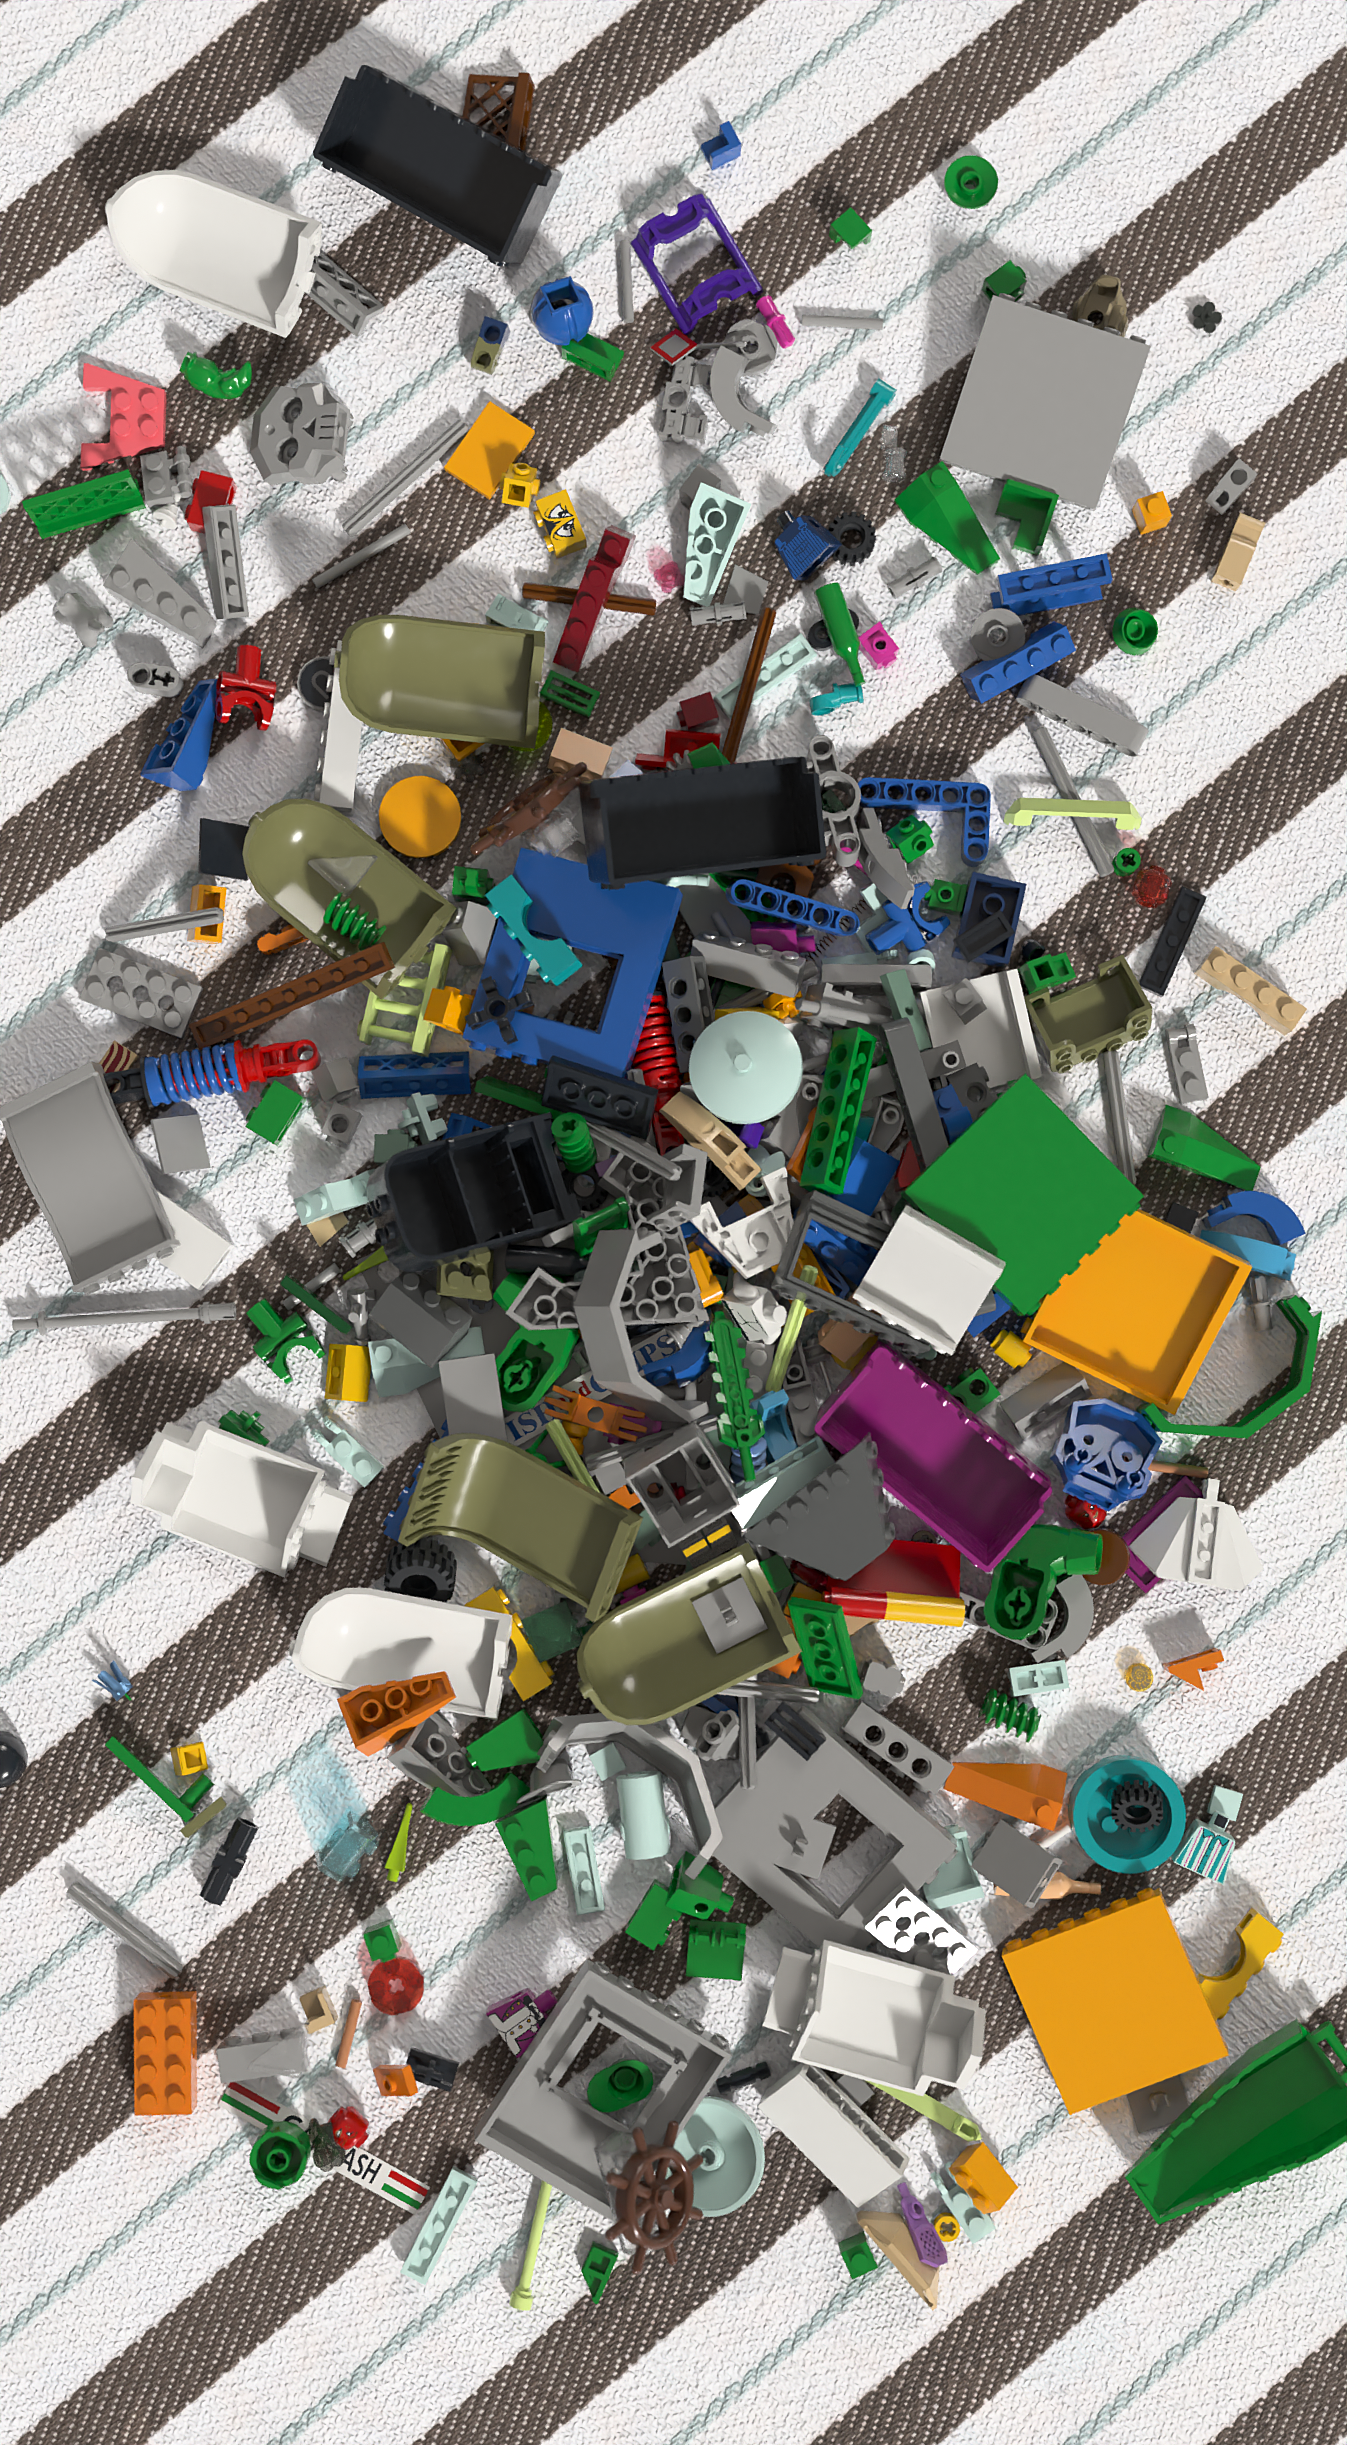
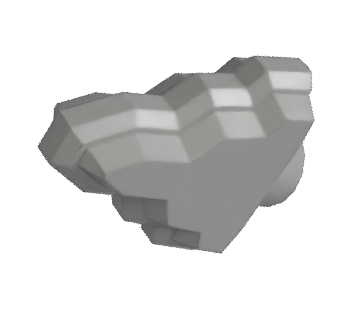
[695,1710,740,1762]

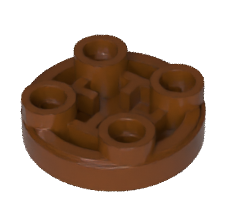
[1082,1528,1130,1585]

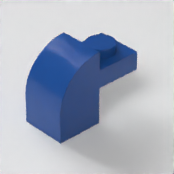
[932,1084,973,1146]

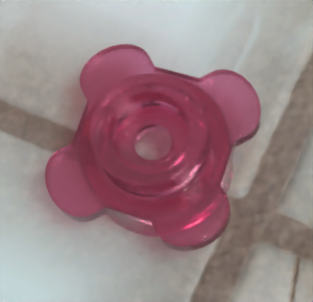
[654,561,685,594]

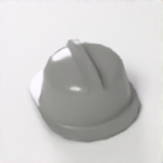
[517,1758,582,1804]

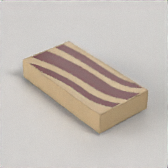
[99,1040,139,1093]

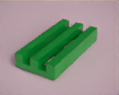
[539,670,601,719]

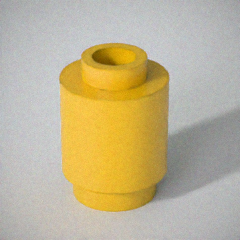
[990,1328,1032,1369]

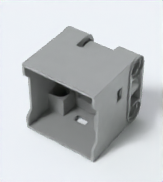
[622,1420,741,1548]

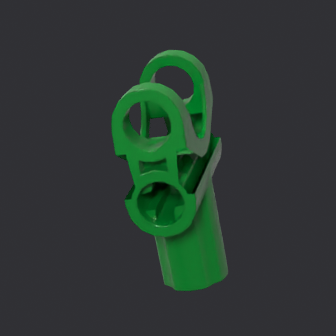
[246,1298,326,1385]

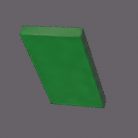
[788,1597,863,1699]

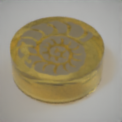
[1124,1663,1153,1692]

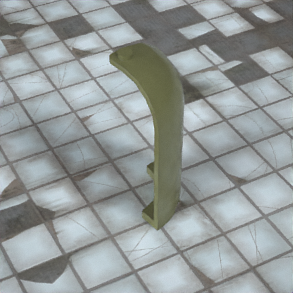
[334,615,545,749]
[242,799,457,1000]
[577,1542,802,1725]

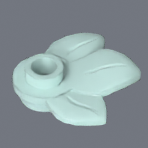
[745,1144,785,1197]

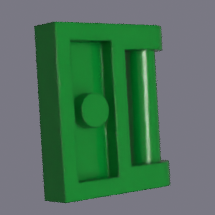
[572,1197,630,1257]

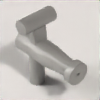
[347,1288,376,1346]

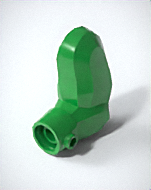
[493,1272,581,1412]

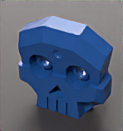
[1050,1398,1163,1511]

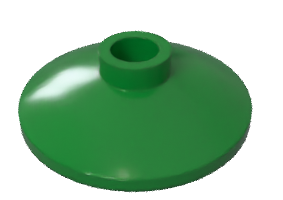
[944,155,998,209]

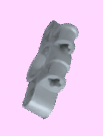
[807,735,861,867]

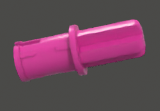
[756,295,795,349]

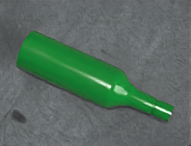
[814,582,866,687]

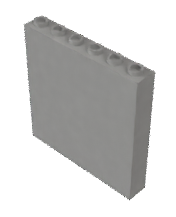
[939,293,1151,511]

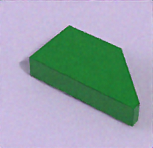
[581,2241,619,2305]

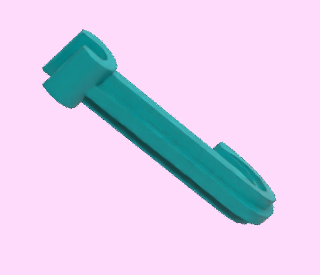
[823,378,897,477]

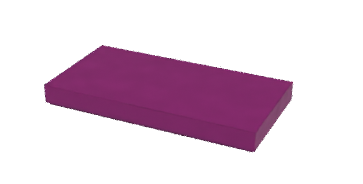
[1122,1475,1203,1593]

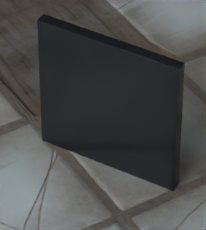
[198,818,249,881]

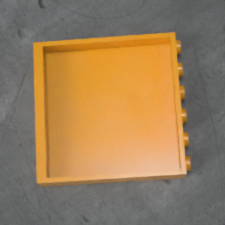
[1020,1209,1252,1415]
[1002,1888,1229,2115]

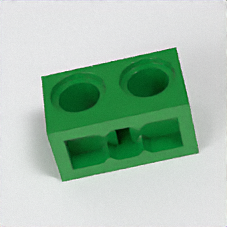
[943,1367,1001,1414]

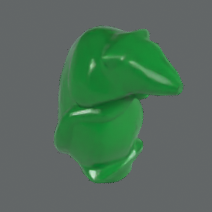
[179,351,252,400]

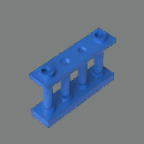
[990,553,1113,616]

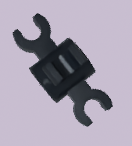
[465,976,534,1045]

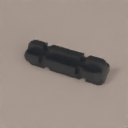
[716,2061,771,2095]

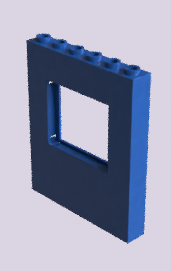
[462,847,683,1079]

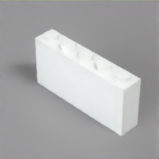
[757,2062,910,2208]

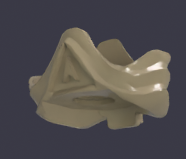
[1072,274,1129,337]

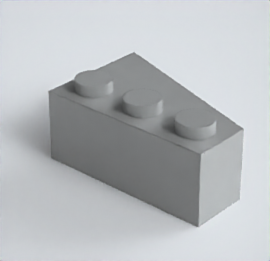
[799,982,892,1042]

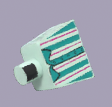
[1171,1811,1235,1885]

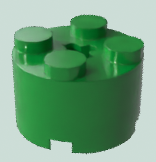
[249,2121,311,2189]

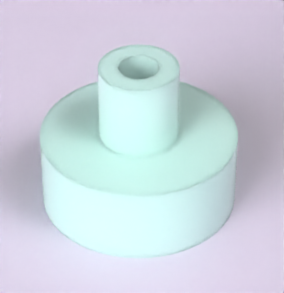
[907,948,935,972]

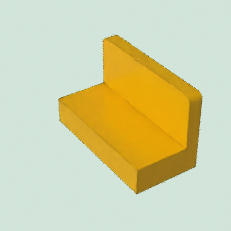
[324,1343,371,1402]

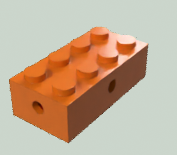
[134,1991,197,2116]

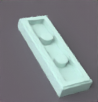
[563,1825,605,1916]

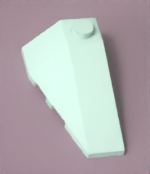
[368,1326,485,1398]

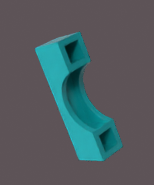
[485,874,583,986]

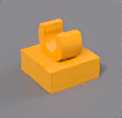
[763,991,803,1019]

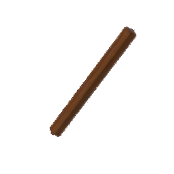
[722,607,776,764]

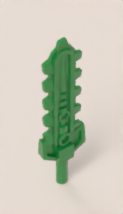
[703,1311,765,1482]

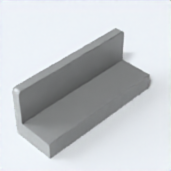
[1000,1362,1092,1440]

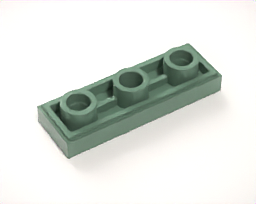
[880,968,932,1051]

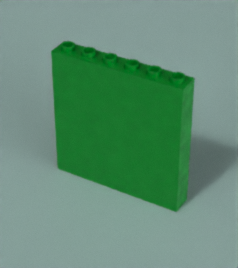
[901,1073,1144,1316]

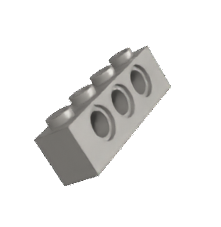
[841,1699,954,1795]

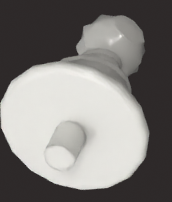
[152,492,186,529]

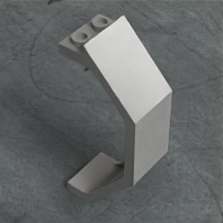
[574,1228,709,1423]
[536,1713,723,1880]

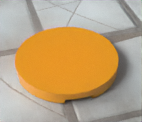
[379,776,461,858]

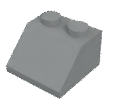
[442,901,496,966]

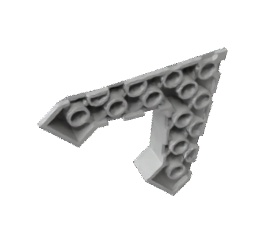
[505,1136,709,1330]

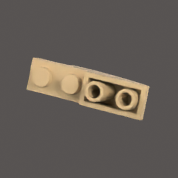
[659,1091,762,1190]

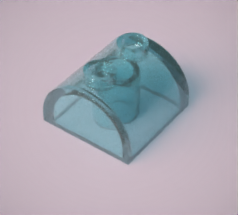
[314,1807,379,1882]

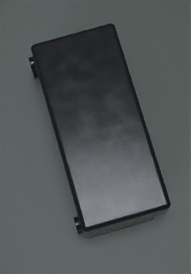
[313,65,562,268]
[579,757,826,890]

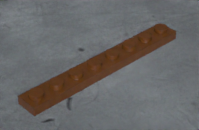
[189,942,395,1050]

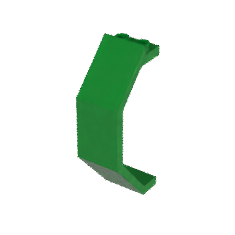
[1135,1295,1322,1439]

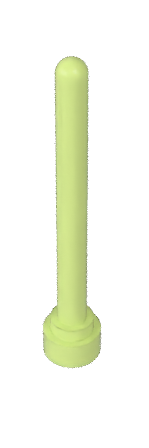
[509,2180,552,2311]

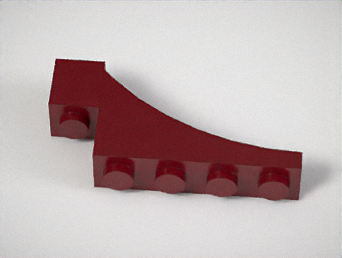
[552,525,637,673]

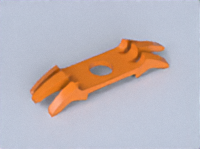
[544,1385,647,1442]

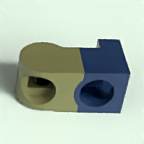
[471,316,510,375]

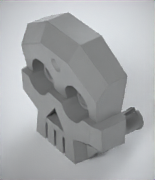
[250,383,354,486]

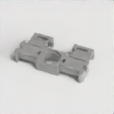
[657,356,712,444]

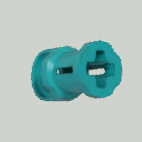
[809,682,864,716]

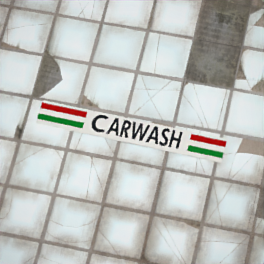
[218,2081,430,2215]

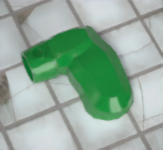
[983,1524,1103,1640]

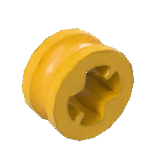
[934,2212,960,2242]

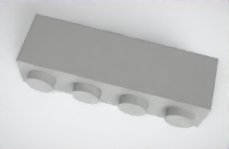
[690,930,807,998]

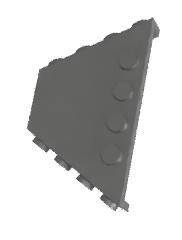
[742,1432,896,1581]

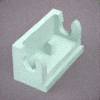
[485,593,549,632]
[1007,1660,1070,1697]

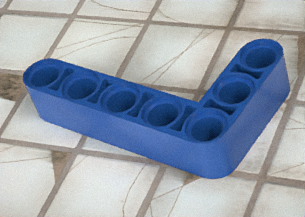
[858,777,991,867]

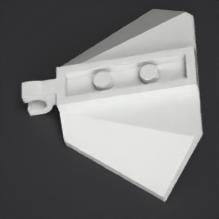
[1128,1478,1264,1591]

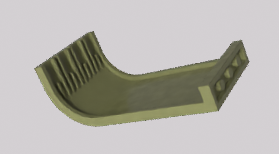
[398,1433,643,1622]

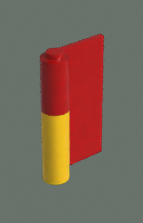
[821,1540,965,1627]

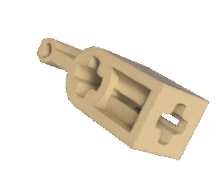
[1211,513,1265,592]

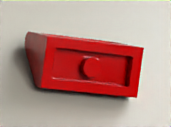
[893,1140,921,1192]

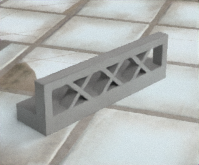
[306,251,385,337]

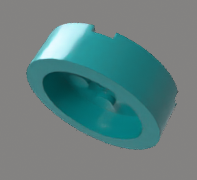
[1068,1755,1186,1874]

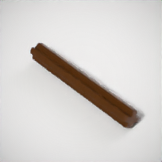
[522,582,657,615]

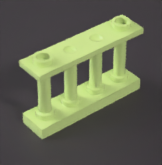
[357,943,452,1057]

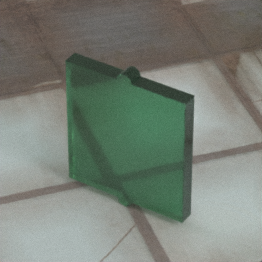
[521,1600,583,1663]

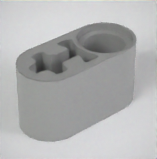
[127,662,184,698]

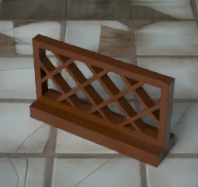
[462,72,535,151]

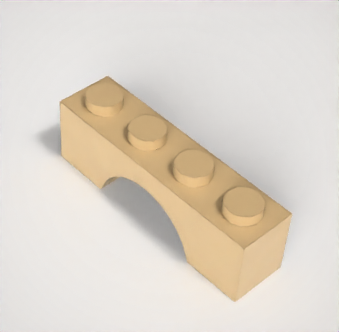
[1194,946,1307,1036]

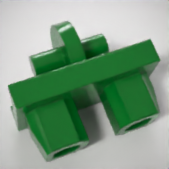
[218,1409,270,1447]

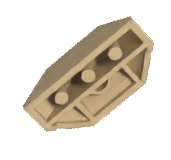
[856,2210,940,2311]

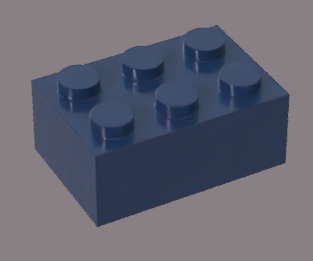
[951,872,1027,969]

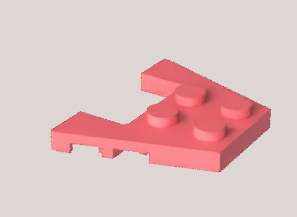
[81,363,166,471]

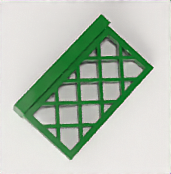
[22,469,146,539]

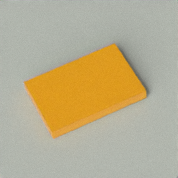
[444,401,535,500]

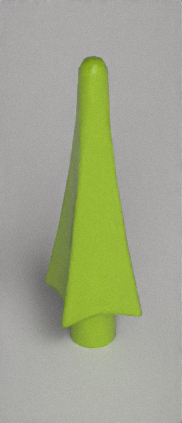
[343,1246,389,1280]
[384,1803,413,1882]

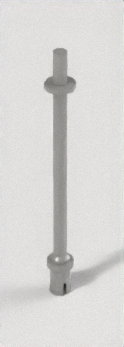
[12,1302,236,1335]

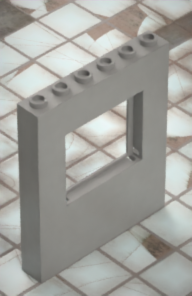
[691,1705,958,1951]
[474,1959,732,2223]

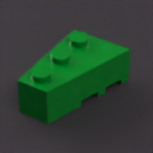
[495,1795,558,1902]

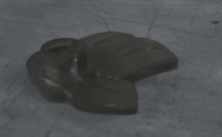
[308,2118,346,2172]

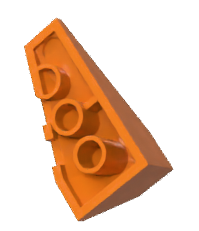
[337,1671,456,1756]
[943,1762,1067,1831]

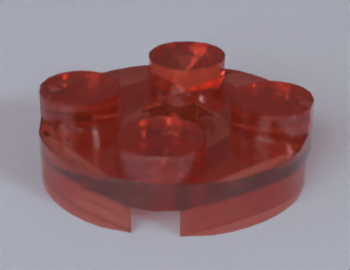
[368,1956,425,2015]

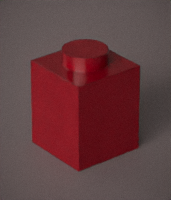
[676,692,719,731]

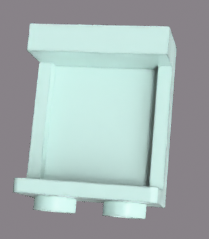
[922,1824,985,1910]

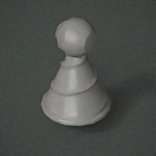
[664,1321,704,1349]

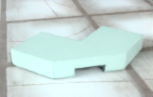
[854,882,889,953]

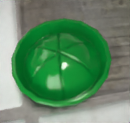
[1112,607,1158,656]

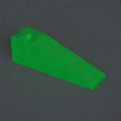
[1147,1105,1261,1191]

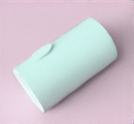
[616,1771,671,1860]

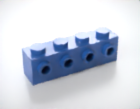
[793,1207,879,1287]

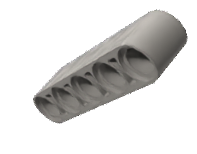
[1016,674,1148,757]

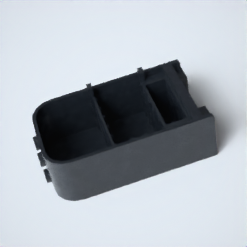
[366,1112,585,1272]

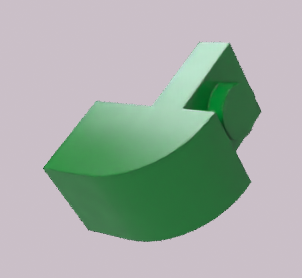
[1018,952,1076,995]

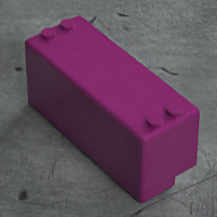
[814,1340,1052,1572]

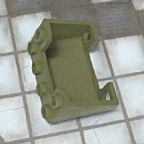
[1024,955,1152,1074]

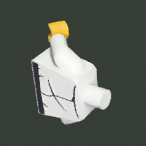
[721,1266,787,1345]

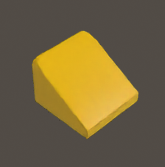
[170,1741,208,1776]

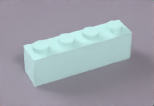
[732,1436,835,1530]

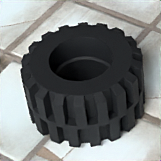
[384,1537,457,1603]

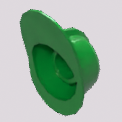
[587,2058,654,2113]

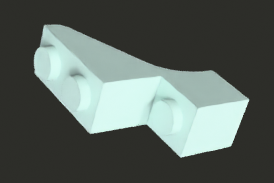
[294,1169,375,1226]

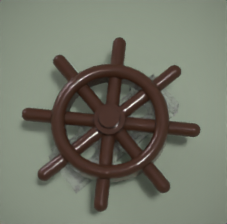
[470,762,587,857]
[594,2120,703,2275]

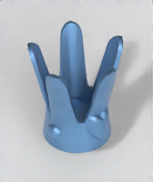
[92,1660,133,1701]

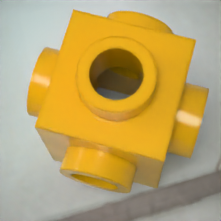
[500,463,540,508]

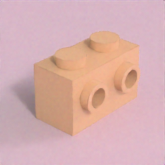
[547,728,613,781]

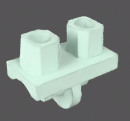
[398,1092,447,1145]

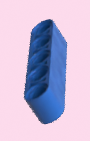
[725,879,860,936]

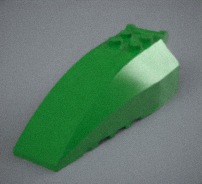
[1125,2019,1347,2225]

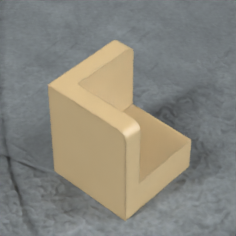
[299,1985,338,2034]

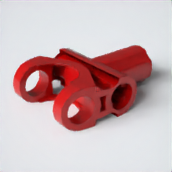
[215,645,276,731]

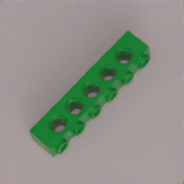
[799,1027,877,1195]

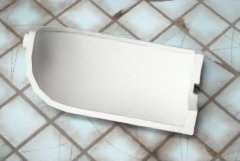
[105,170,322,338]
[289,1588,512,1720]

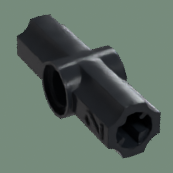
[199,1817,259,1906]

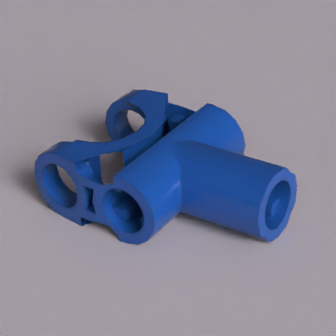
[865,881,950,956]

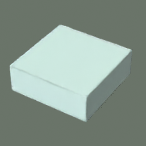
[589,1742,627,1781]
[1207,1785,1243,1821]

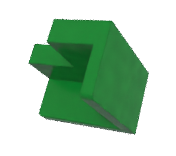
[995,479,1059,556]

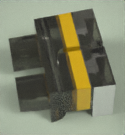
[678,1516,738,1569]

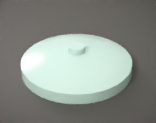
[689,1011,803,1124]
[655,2096,765,2217]

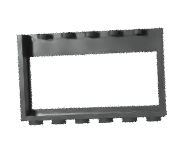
[771,1190,931,1356]

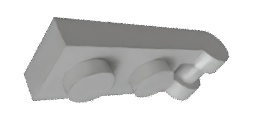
[1165,1023,1209,1105]

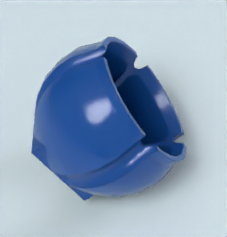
[531,276,593,345]

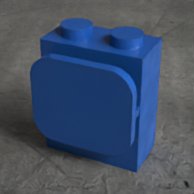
[826,1136,901,1216]

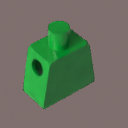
[665,1851,734,1919]

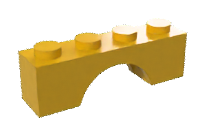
[464,1585,554,1701]
[1198,1907,1284,2020]

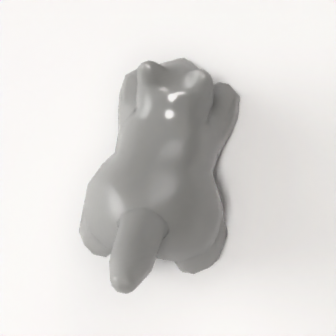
[55,592,113,648]

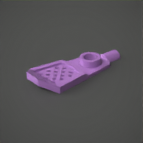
[897,2182,948,2268]

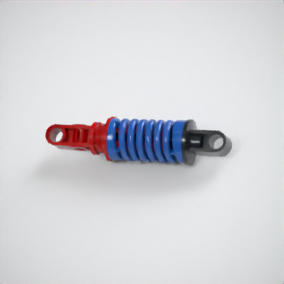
[103,1039,321,1109]

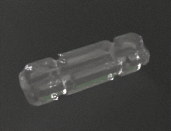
[669,1813,697,1856]

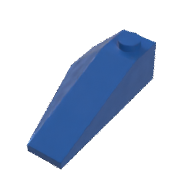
[140,678,217,791]

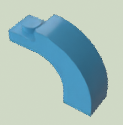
[1200,1230,1296,1281]
[750,1389,798,1465]

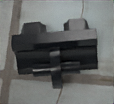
[406,2047,460,2092]

